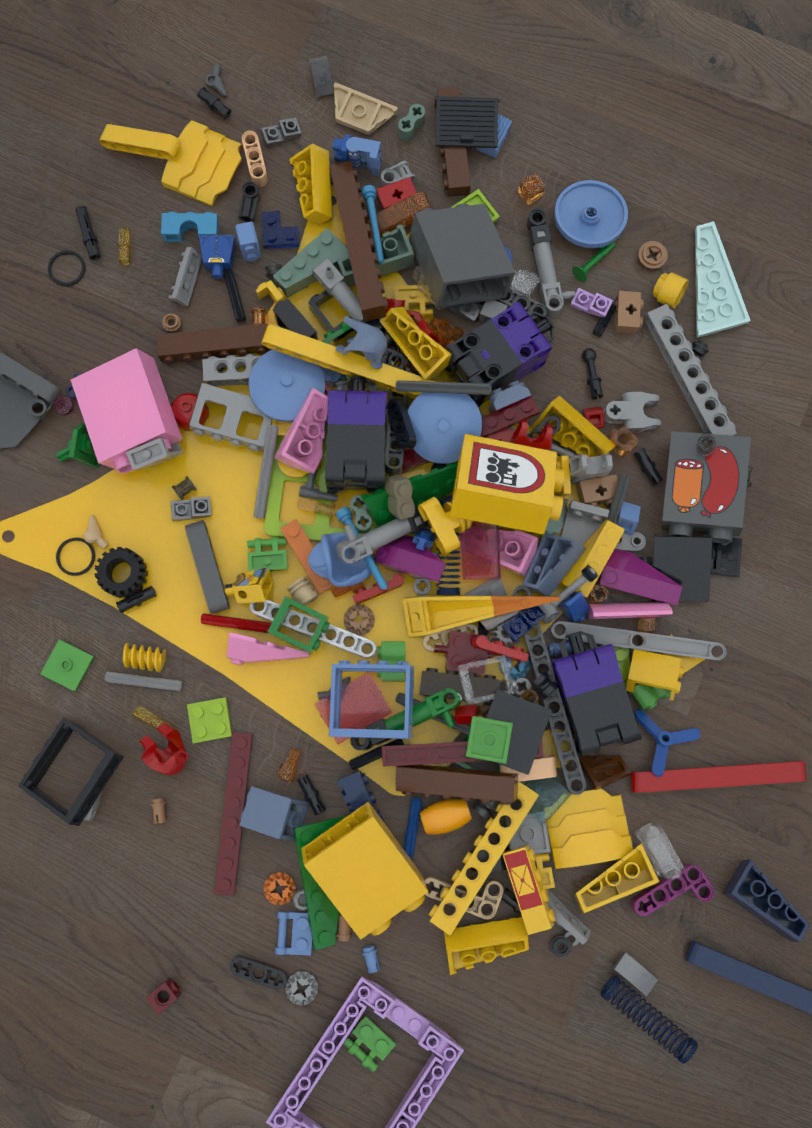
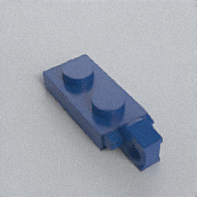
[412,526,436,550]

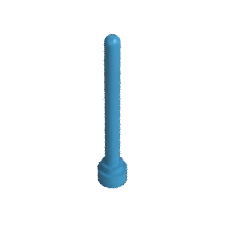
[361,185,384,264]
[335,507,387,590]

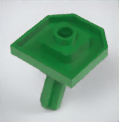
[56,423,99,468]

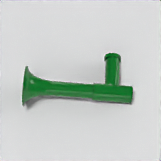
[572,242,616,282]

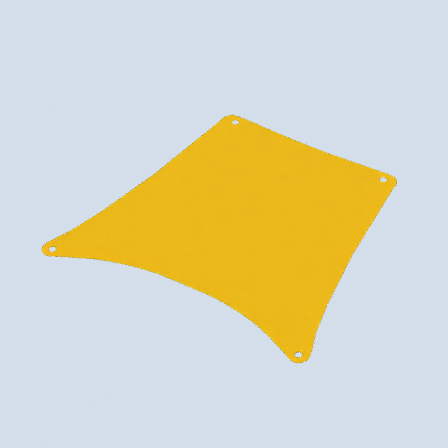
[0,185,620,796]

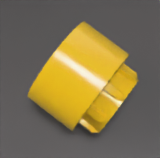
[653,272,689,309]

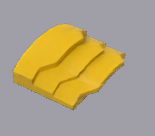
[161,120,242,207]
[543,788,633,869]

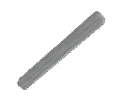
[254,425,278,519]

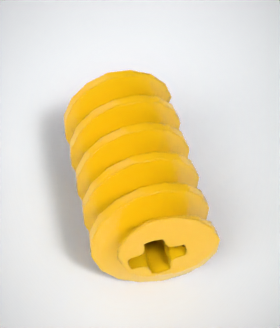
[122,643,166,672]

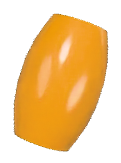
[420,798,472,835]

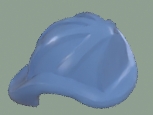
[308,533,374,587]

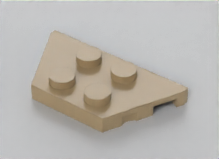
[334,82,398,135]

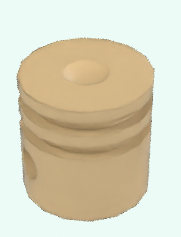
[287,577,319,606]

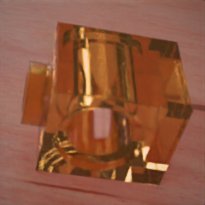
[518,172,546,205]
[609,425,640,458]

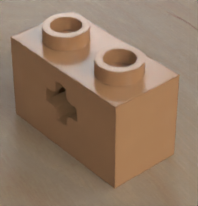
[614,291,644,334]
[576,474,618,507]

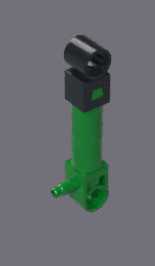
[350,688,462,751]

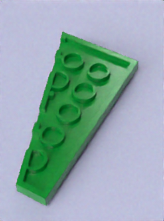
[360,461,458,527]
[293,814,350,950]

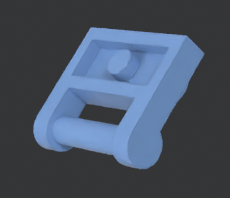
[275,911,312,956]

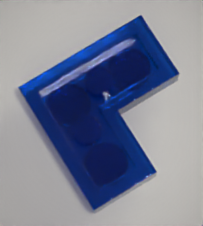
[261,211,300,249]

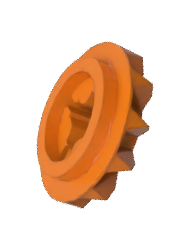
[263,872,296,906]

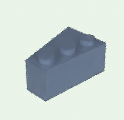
[522,532,586,596]

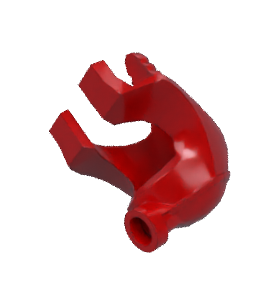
[140,722,188,776]

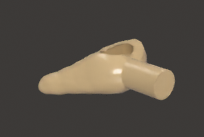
[84,515,108,549]

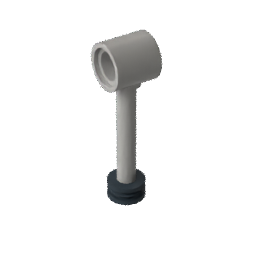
[535,565,598,624]

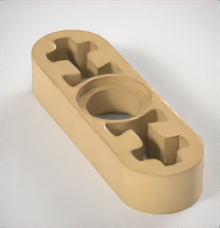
[423,624,478,652]

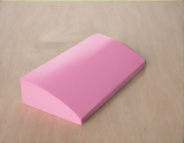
[587,602,673,619]

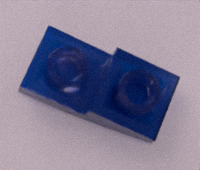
[501,606,546,642]

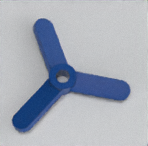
[634,710,700,777]

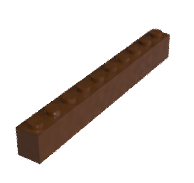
[329,160,388,322]

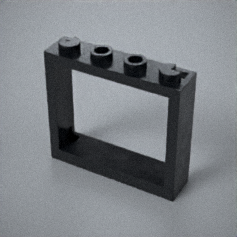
[18,718,124,826]

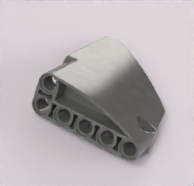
[0,352,62,449]

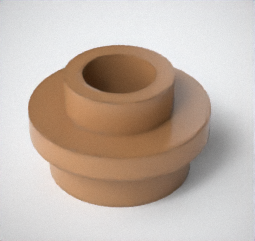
[162,314,181,332]

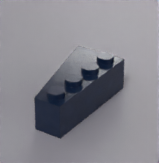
[336,770,384,821]
[723,859,810,943]

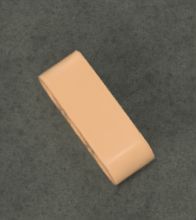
[242,131,268,187]
[499,755,557,782]

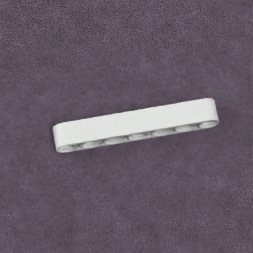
[250,600,376,659]

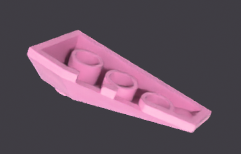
[274,388,328,474]
[458,528,538,577]
[227,632,310,665]

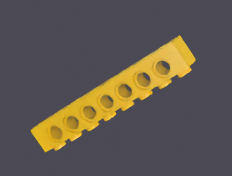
[429,782,539,936]

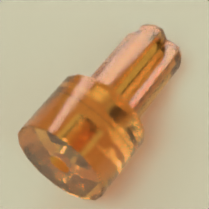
[331,582,365,597]
[638,617,656,644]
[276,748,301,783]

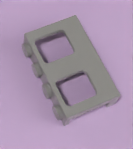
[189,383,272,452]

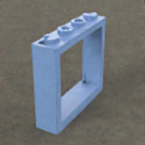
[329,660,414,739]

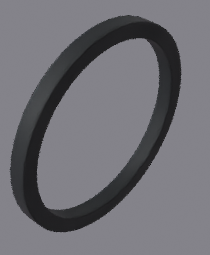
[48,250,85,286]
[56,538,95,576]

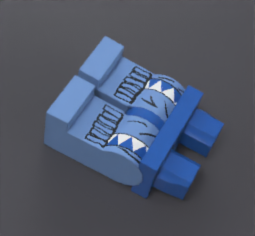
[332,134,382,176]

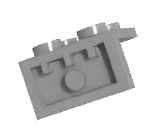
[561,500,609,545]
[464,576,520,630]

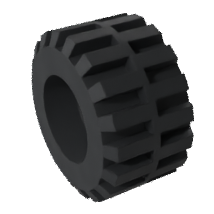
[94,547,148,598]

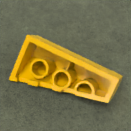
[289,143,332,225]
[380,307,452,380]
[531,396,616,457]
[560,519,625,598]
[574,843,659,915]
[444,917,529,975]

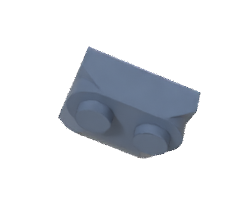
[489,380,531,413]

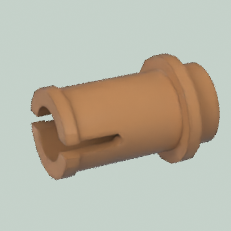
[149,798,166,824]
[336,915,352,941]

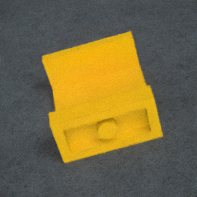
[626,649,684,701]

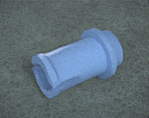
[548,642,572,657]
[361,945,381,973]

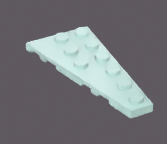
[695,221,751,338]

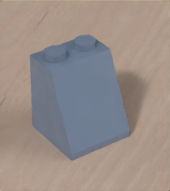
[239,786,309,841]

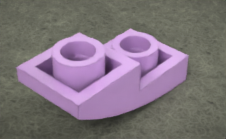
[570,288,613,317]

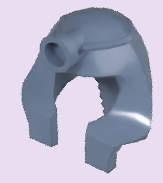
[336,316,387,369]

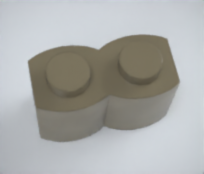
[385,474,415,520]

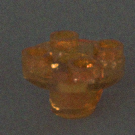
[429,317,465,348]

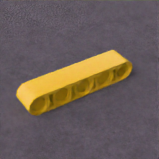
[99,124,181,160]

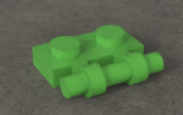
[247,536,288,571]
[343,1015,396,1072]

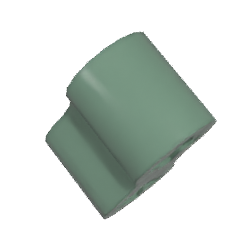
[398,104,425,141]
[350,495,372,534]

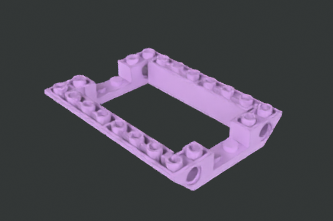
[266,976,464,1128]

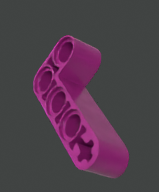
[630,863,714,916]

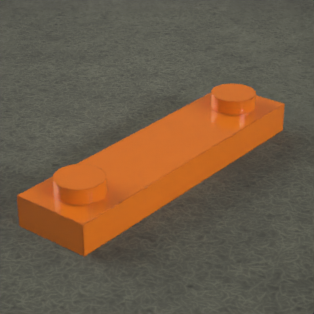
[280,519,334,594]

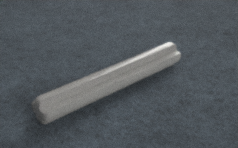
[105,672,182,691]

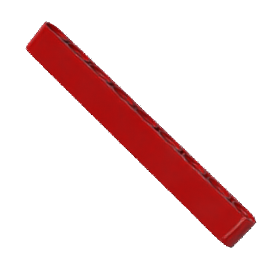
[630,761,807,793]

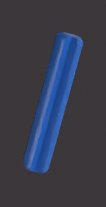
[404,797,422,858]

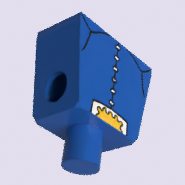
[199,235,237,279]

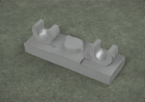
[169,247,202,306]
[546,889,591,946]

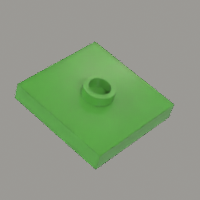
[40,639,95,692]
[466,716,513,764]

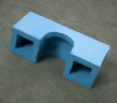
[161,211,220,242]

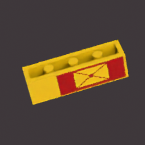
[503,844,556,935]

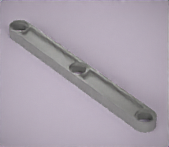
[551,621,726,660]

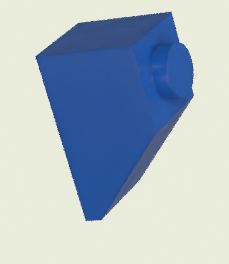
[558,591,590,623]

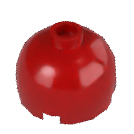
[171,392,209,432]

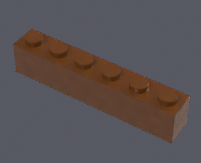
[434,86,471,197]
[156,324,272,364]
[396,765,518,805]

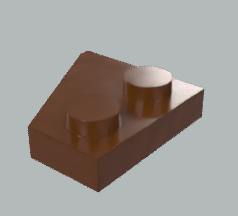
[578,755,631,790]

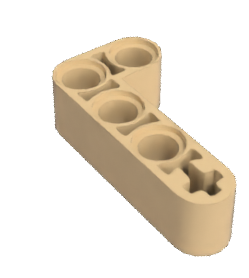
[424,876,503,920]

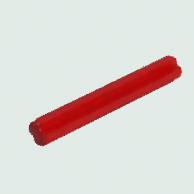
[200,613,272,633]

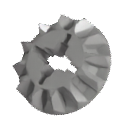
[285,971,318,1006]

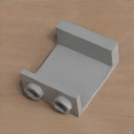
[126,437,183,470]

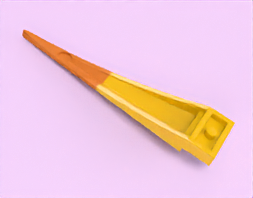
[402,595,561,637]

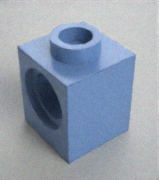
[617,501,641,535]

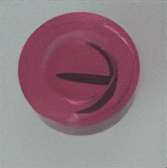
[53,396,74,416]

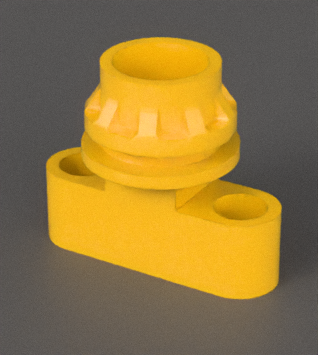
[418,497,474,555]

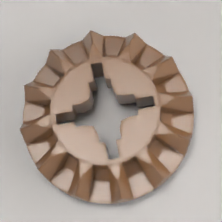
[638,241,668,270]
[344,604,375,635]

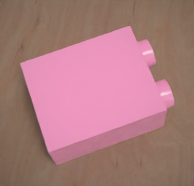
[71,348,183,473]

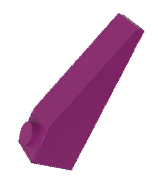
[374,535,446,582]
[600,549,683,606]

